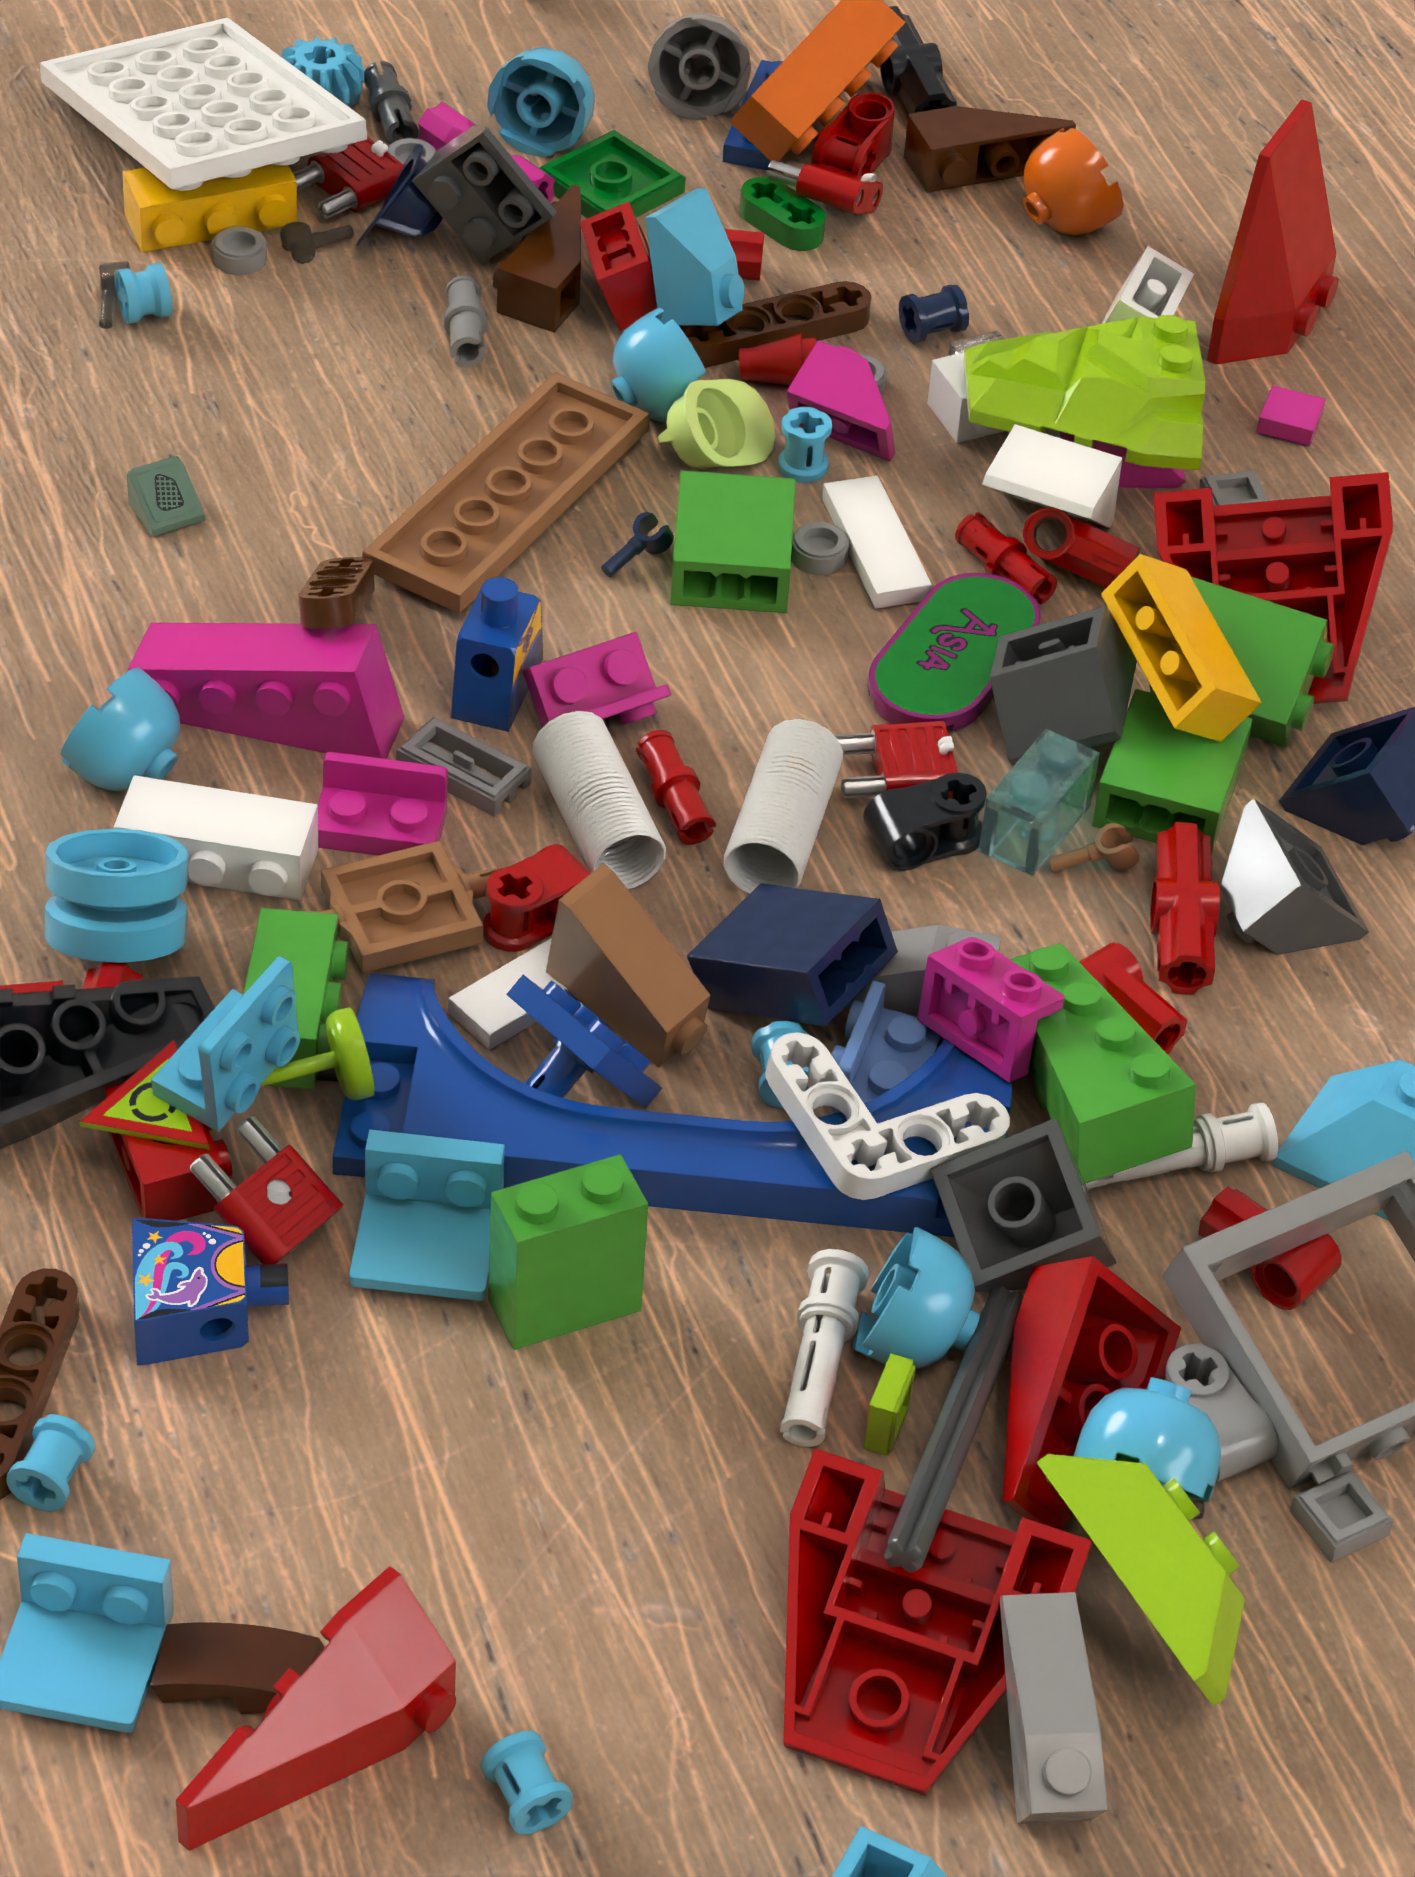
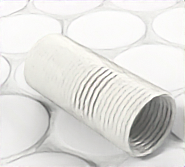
[533,711,666,889]
[723,719,843,894]

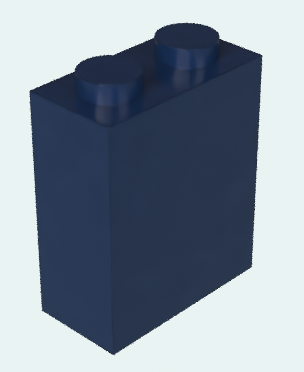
[687,884,898,1026]

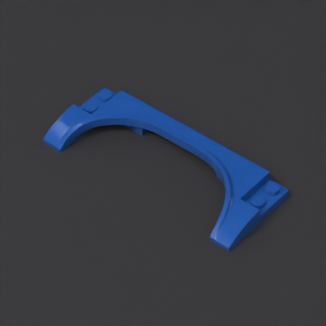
[333,973,1012,1238]

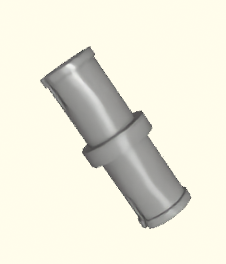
[444,276,488,367]

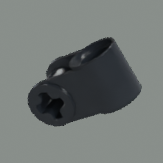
[863,773,987,871]

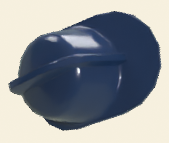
[354,144,443,247]

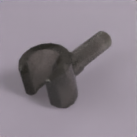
[280,221,354,264]
[99,261,130,329]

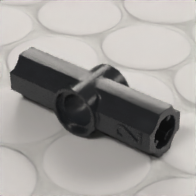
[880,6,957,114]

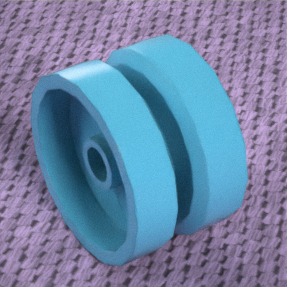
[44,829,189,963]

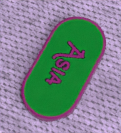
[868,573,1040,731]

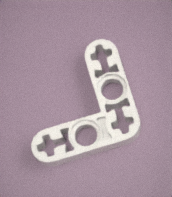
[765,1032,1010,1200]

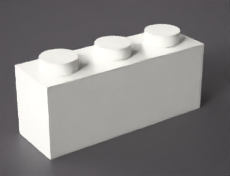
[114,775,318,901]

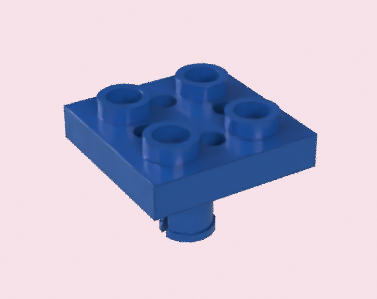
[506,974,662,1108]

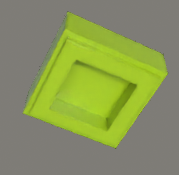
[864,1353,916,1456]

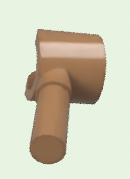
[1048,823,1139,872]

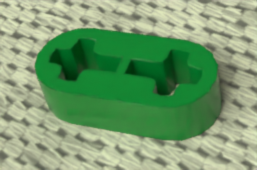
[739,177,826,251]

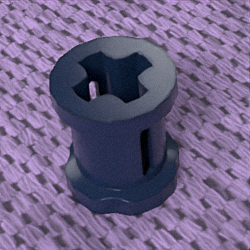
[898,284,969,344]

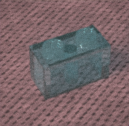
[979,729,1100,876]

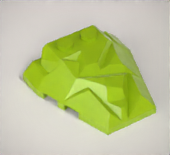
[963,315,1206,470]

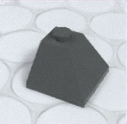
[1220,799,1369,955]
[930,1118,1117,1292]

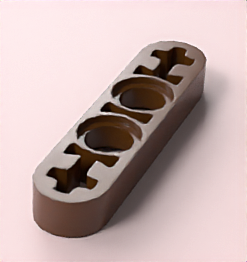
[679,281,872,368]
[298,557,375,629]
[0,1268,80,1500]

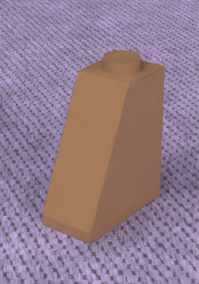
[546,863,711,1067]

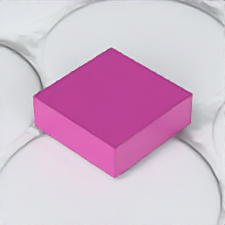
[1256,385,1326,446]

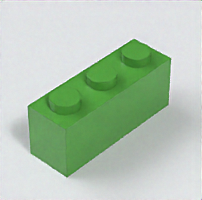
[243,908,349,1090]

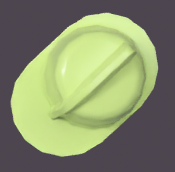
[658,379,776,469]

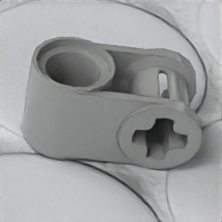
[1166,1343,1278,1484]

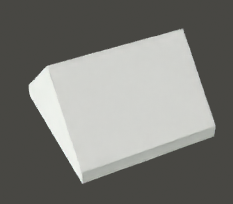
[982,424,1122,528]

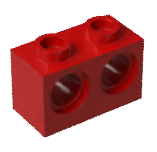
[579,201,657,331]

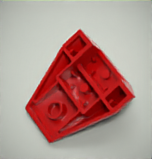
[1207,99,1339,364]
[1153,472,1393,704]
[783,1448,1092,1796]

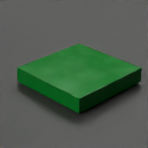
[539,130,686,218]

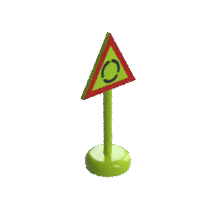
[79,1007,374,1150]

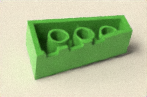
[1010,943,1196,1184]

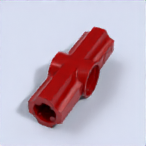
[1150,822,1220,995]

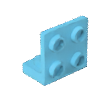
[151,956,300,1132]
[349,1129,505,1301]
[0,1533,174,1733]

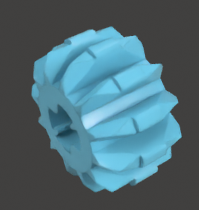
[281,36,365,106]

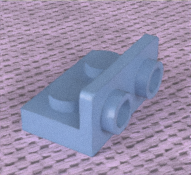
[832,980,943,1113]

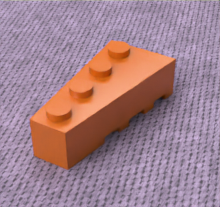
[729,0,906,162]

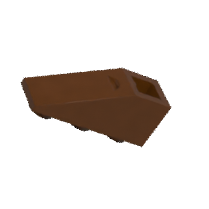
[904,106,1076,193]
[493,184,581,333]

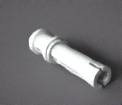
[1086,1102,1278,1190]
[780,1249,869,1447]

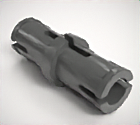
[364,61,419,144]

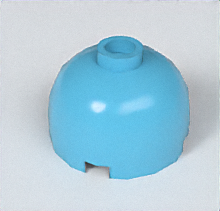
[487,47,595,157]
[610,308,707,423]
[60,667,180,792]
[852,1227,980,1369]
[1074,1377,1221,1503]

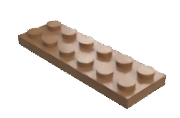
[362,372,649,614]

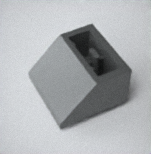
[412,125,557,264]
[990,606,1137,768]

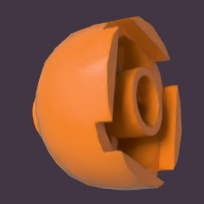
[1023,128,1124,236]

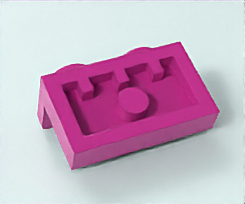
[522,631,671,728]
[318,752,448,856]
[917,937,1064,1083]

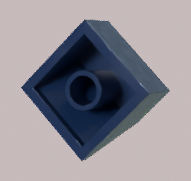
[1279,707,1415,845]

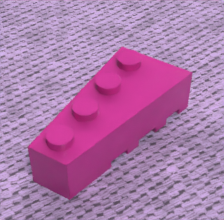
[127,623,405,759]

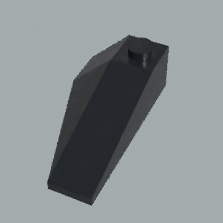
[0,976,215,1149]

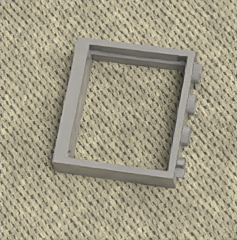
[1163,1151,1415,1489]

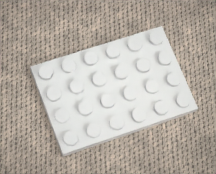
[39,17,367,191]

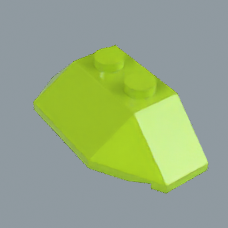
[1036,1454,1245,1707]

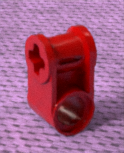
[812,92,895,176]
[483,844,591,952]

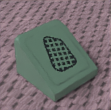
[127,456,205,537]

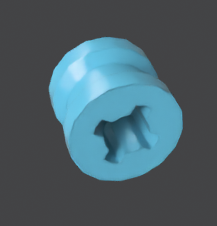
[115,262,172,325]

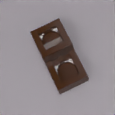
[150,1622,324,1714]

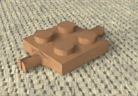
[318,841,502,974]

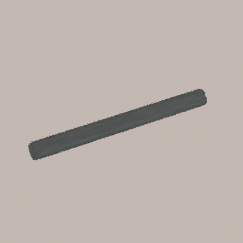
[884,1286,1023,1573]

